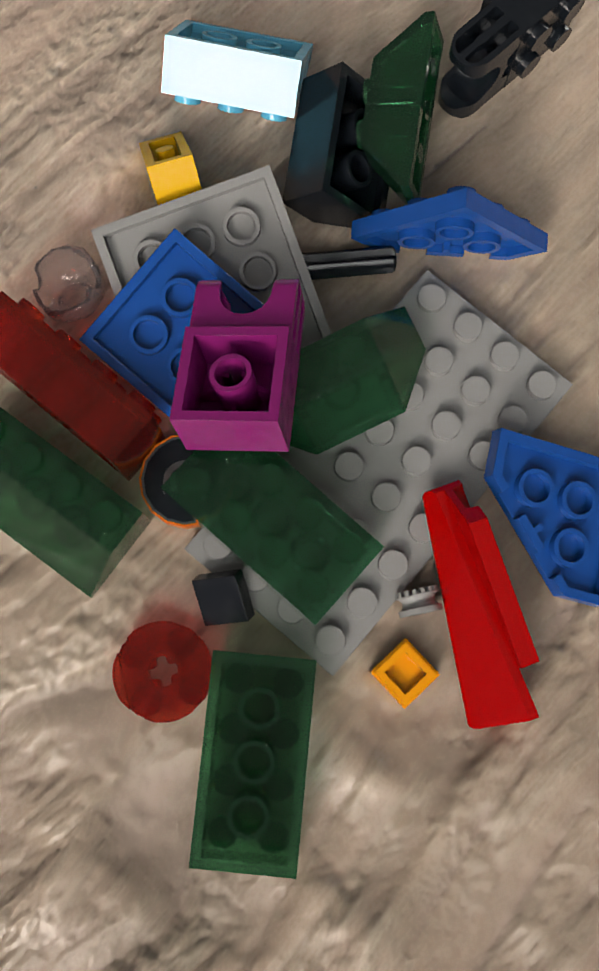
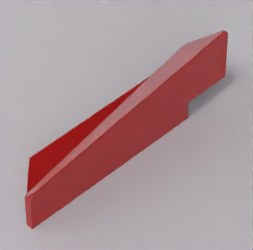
[422,480,540,729]

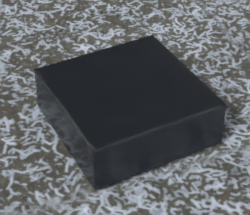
[192,569,255,626]

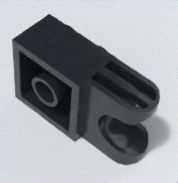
[438,0,585,118]

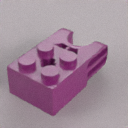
[169,279,305,452]

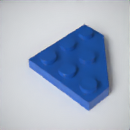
[351,186,548,260]
[484,428,599,607]

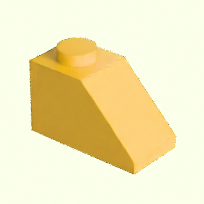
[139,131,202,205]

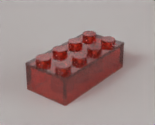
[0,291,166,481]

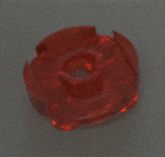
[112,621,214,723]

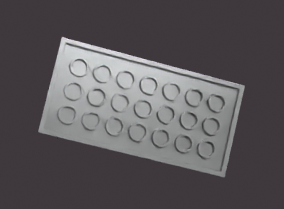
[184,270,573,676]

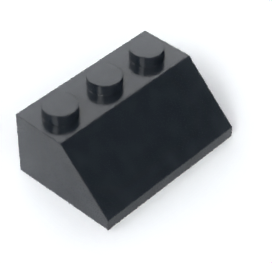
[283,62,401,228]

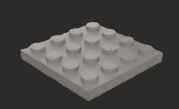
[91,165,335,410]

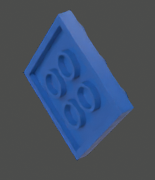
[79,228,264,417]

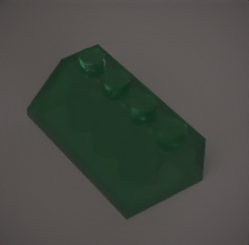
[0,407,151,598]

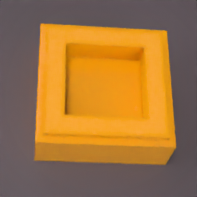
[369,638,440,709]

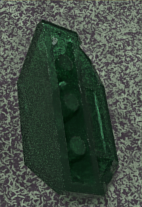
[356,11,444,205]
[290,306,426,455]

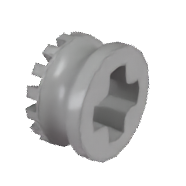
[395,585,443,618]

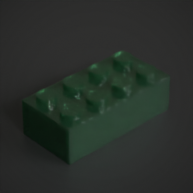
[161,450,384,627]
[189,650,317,879]

